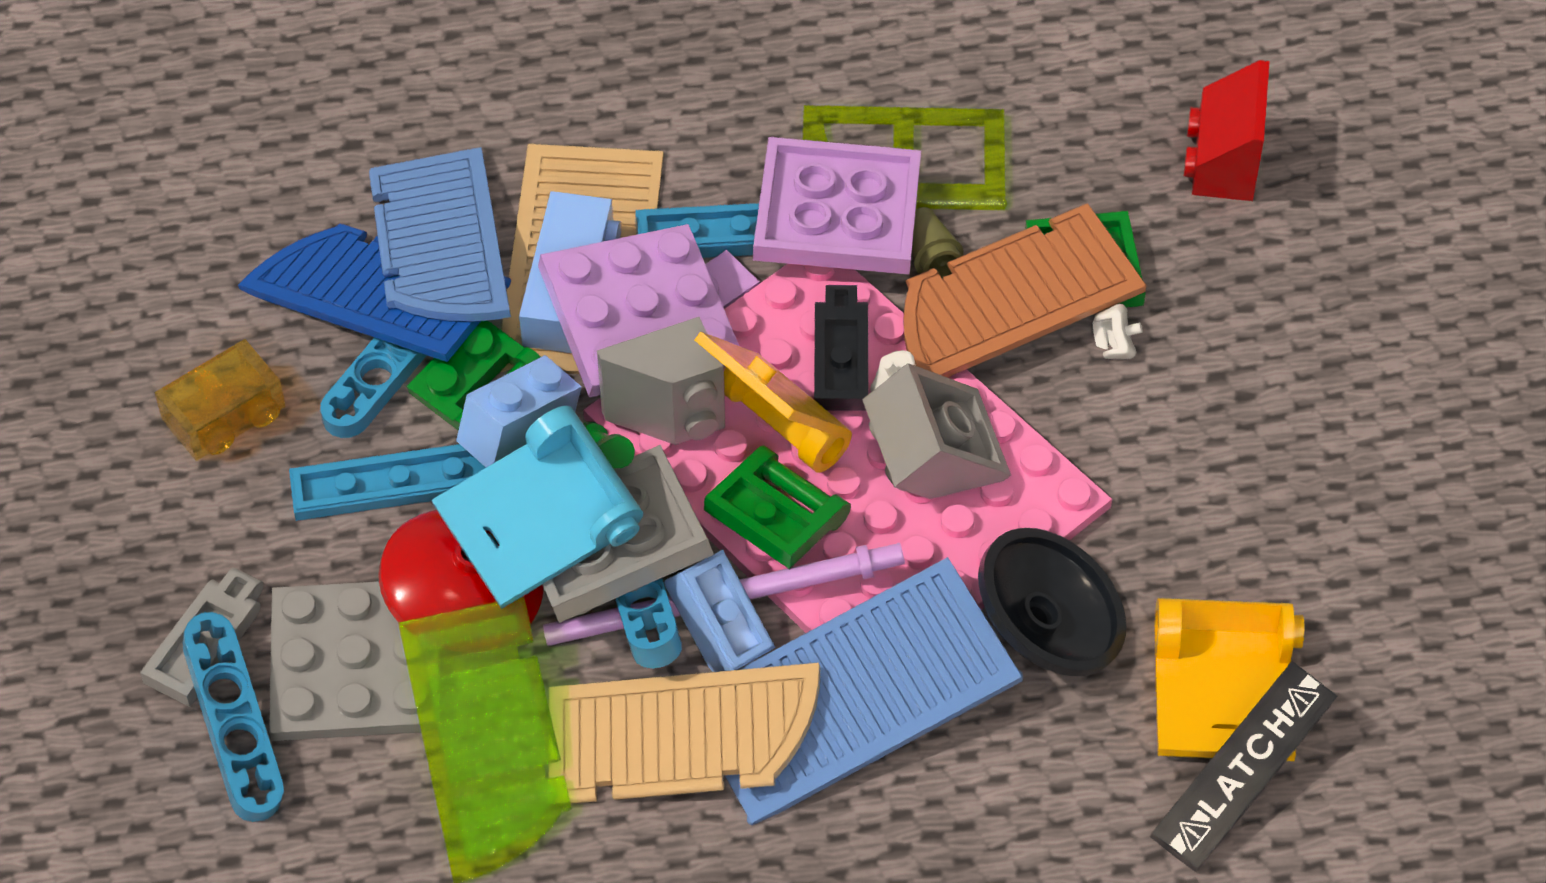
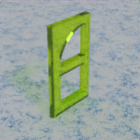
[803,105,1007,211]

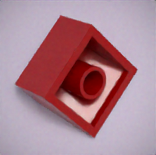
[1183,60,1270,201]

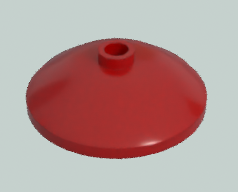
[378,510,544,654]

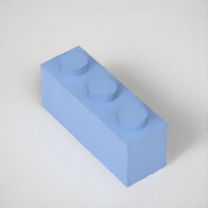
[519,191,621,353]

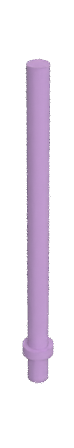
[543,543,905,646]

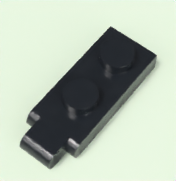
[814,285,868,411]

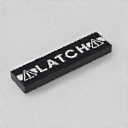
[1150,661,1337,872]

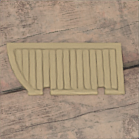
[549,663,820,805]

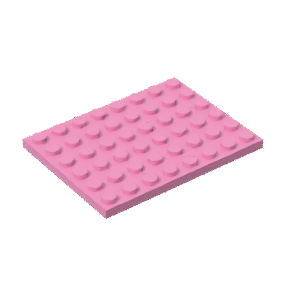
[583,264,1112,633]

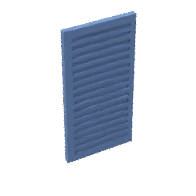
[724,557,1023,825]

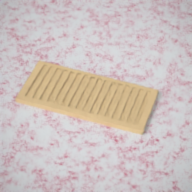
[501,144,664,374]

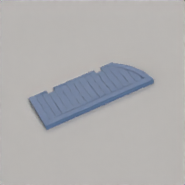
[369,147,511,321]

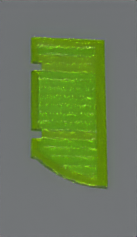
[398,597,572,883]

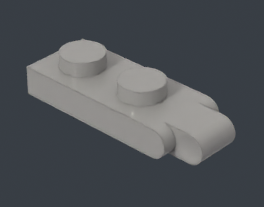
[140,568,264,707]

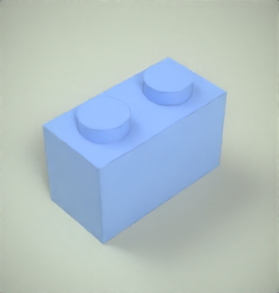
[456,355,582,467]

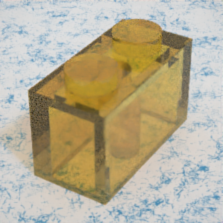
[154,339,286,461]

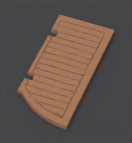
[903,203,1147,378]

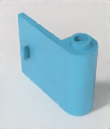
[432,406,643,609]

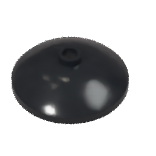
[978,528,1126,676]

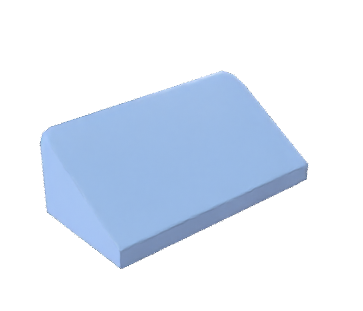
[664,549,776,672]

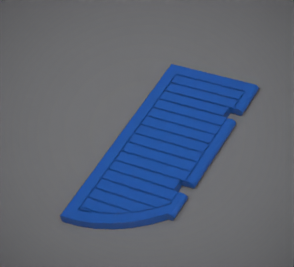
[238,223,511,362]

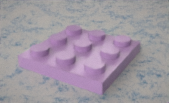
[753,137,921,274]
[538,224,739,397]

